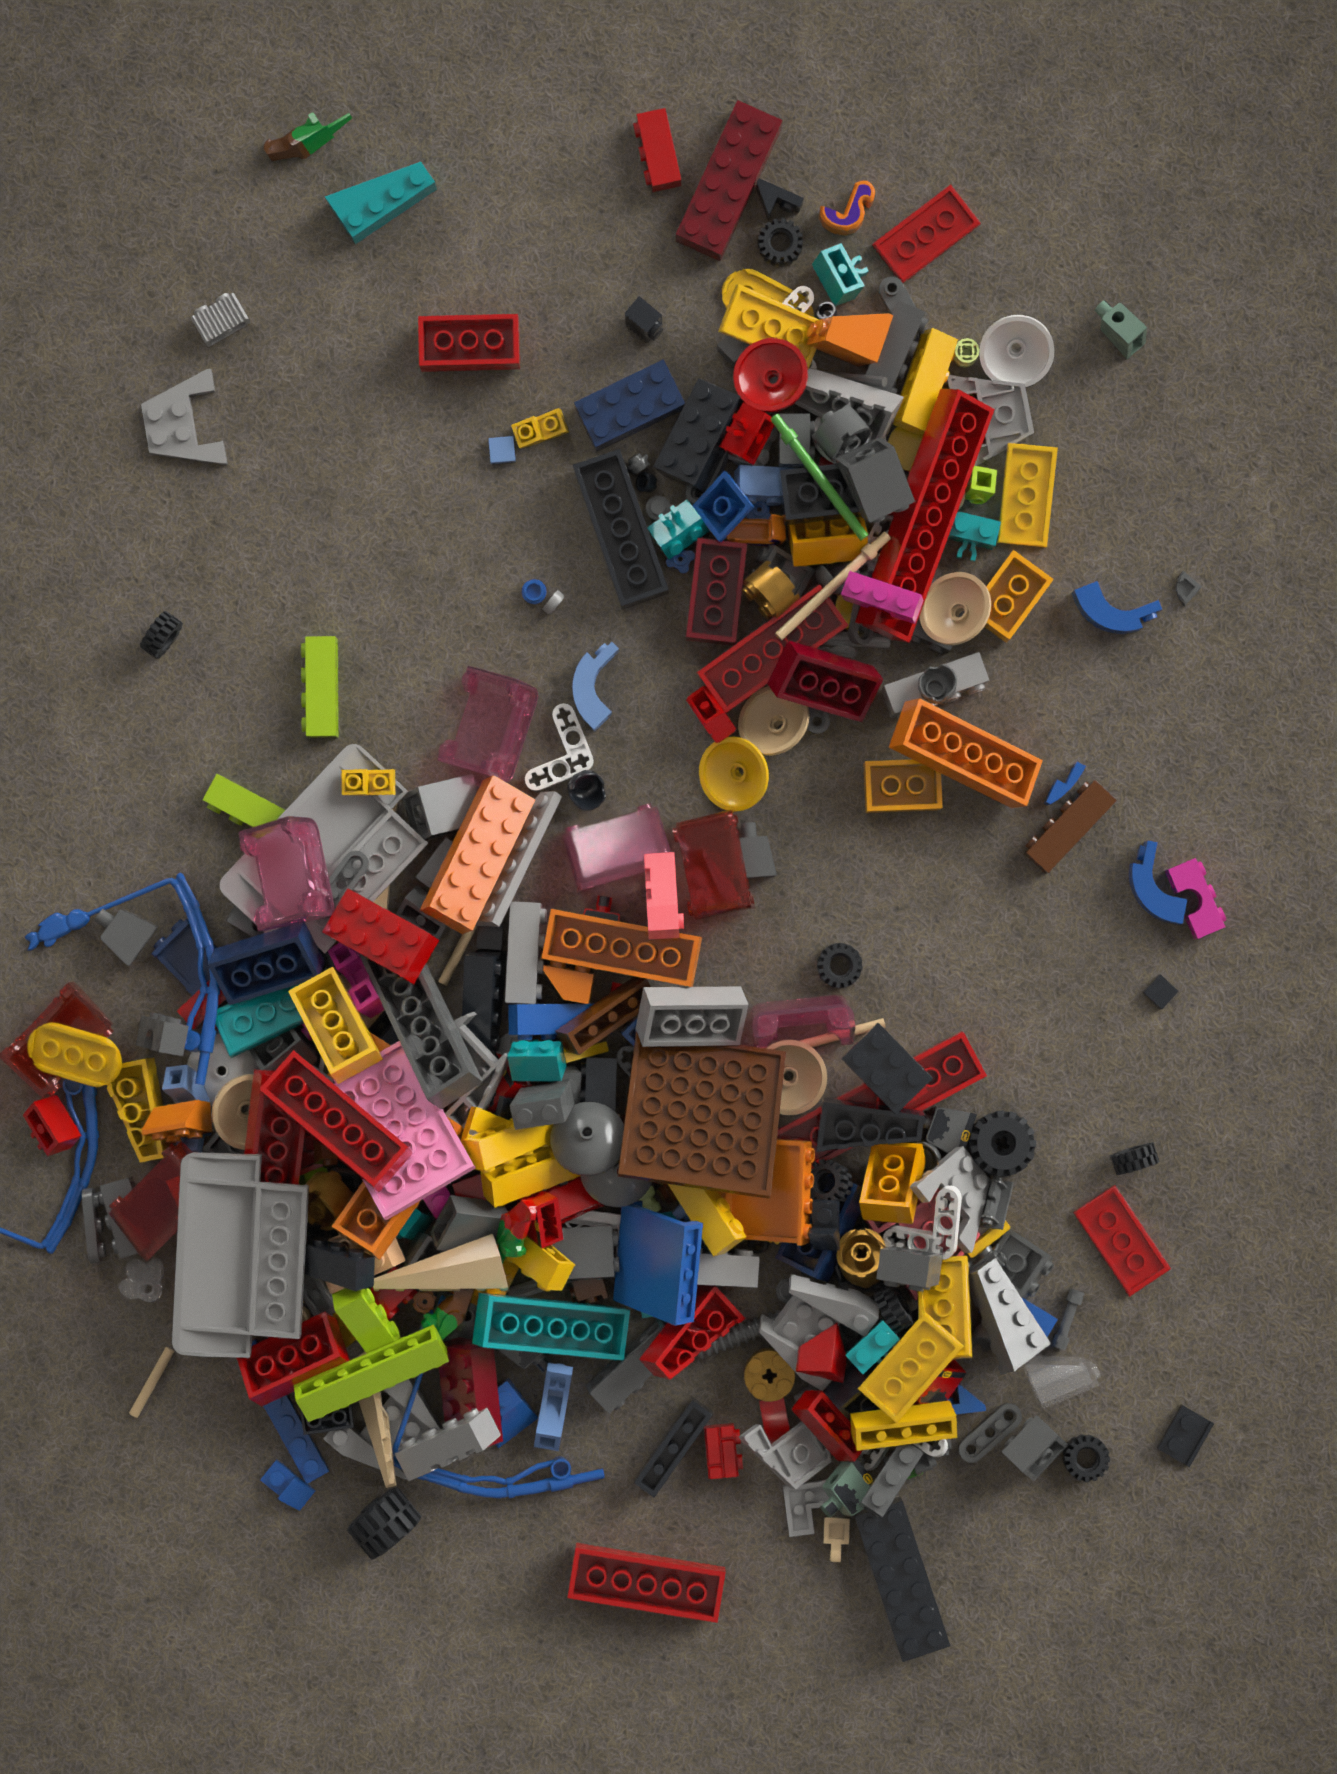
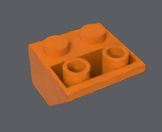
[543,961,595,1004]
[142,1100,212,1143]

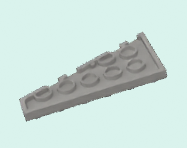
[475,791,562,927]

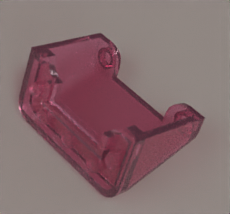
[437,666,538,782]
[562,803,671,893]
[239,816,334,931]
[750,995,855,1048]

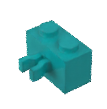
[812,243,869,307]
[647,499,709,559]
[948,511,1001,562]
[507,1039,566,1081]
[845,1320,900,1374]

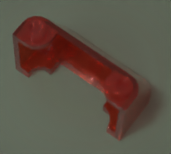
[673,809,756,920]
[0,981,114,1097]
[109,1141,193,1262]

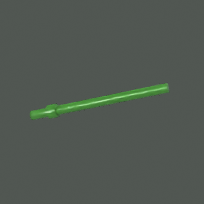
[770,414,868,541]

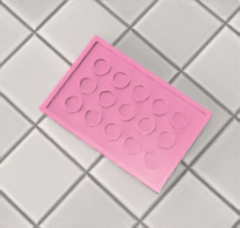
[333,1041,475,1220]

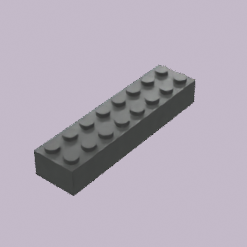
[359,954,483,1109]

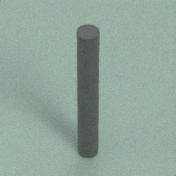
[823,371,888,387]

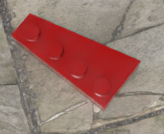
[639,1284,746,1380]

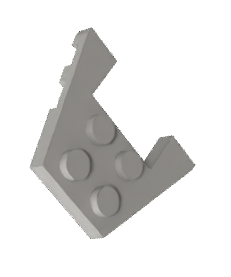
[141,369,228,465]
[947,375,1034,466]
[910,1146,990,1253]
[739,1384,832,1489]

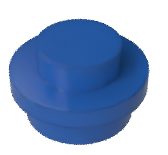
[522,579,547,604]

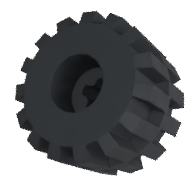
[968,1110,1036,1177]
[347,1487,422,1560]

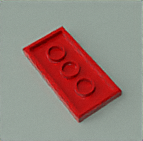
[872,184,981,284]
[1073,1185,1171,1297]

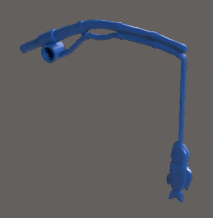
[25,873,220,1085]
[0,1079,99,1254]
[392,1295,605,1498]

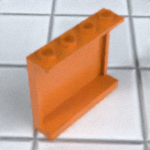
[718,1139,815,1246]

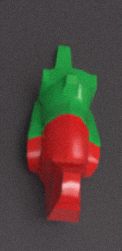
[496,1199,536,1264]

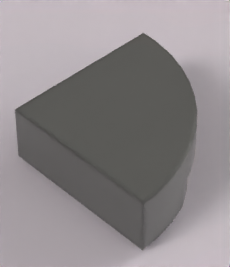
[1176,571,1202,606]

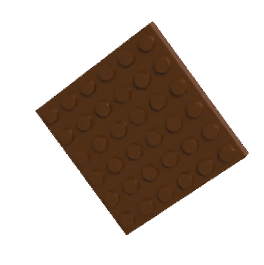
[617,1030,786,1199]

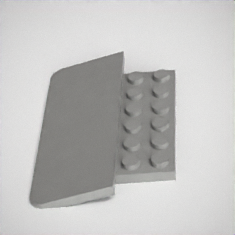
[220,744,428,954]
[172,1152,309,1358]

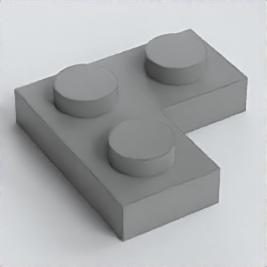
[783,1479,829,1537]

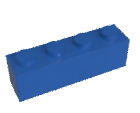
[508,1004,612,1040]

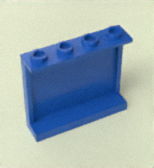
[613,1200,703,1326]

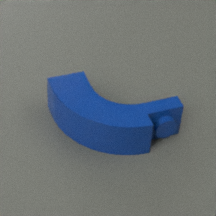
[1071,581,1162,634]
[1129,841,1187,925]

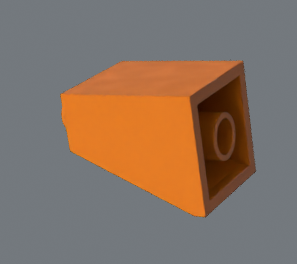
[806,314,893,366]

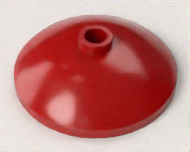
[733,338,808,412]

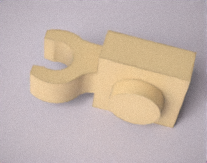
[823,1517,850,1562]

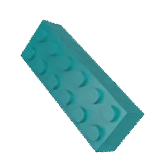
[472,1293,630,1360]

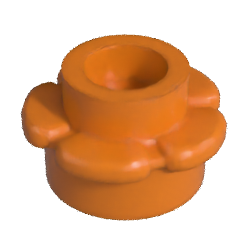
[413,1291,437,1314]

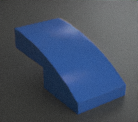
[1043,762,1086,806]

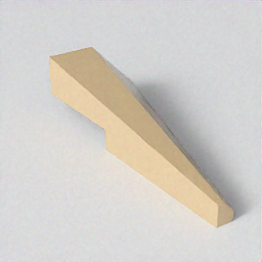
[373,1234,508,1291]
[358,1352,396,1488]

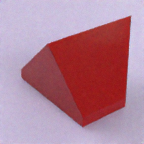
[796,1323,847,1383]

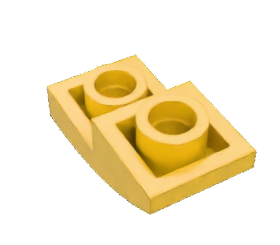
[511,408,569,449]
[341,769,395,796]

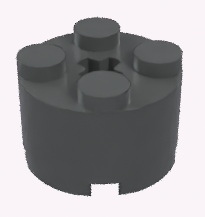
[812,404,872,464]

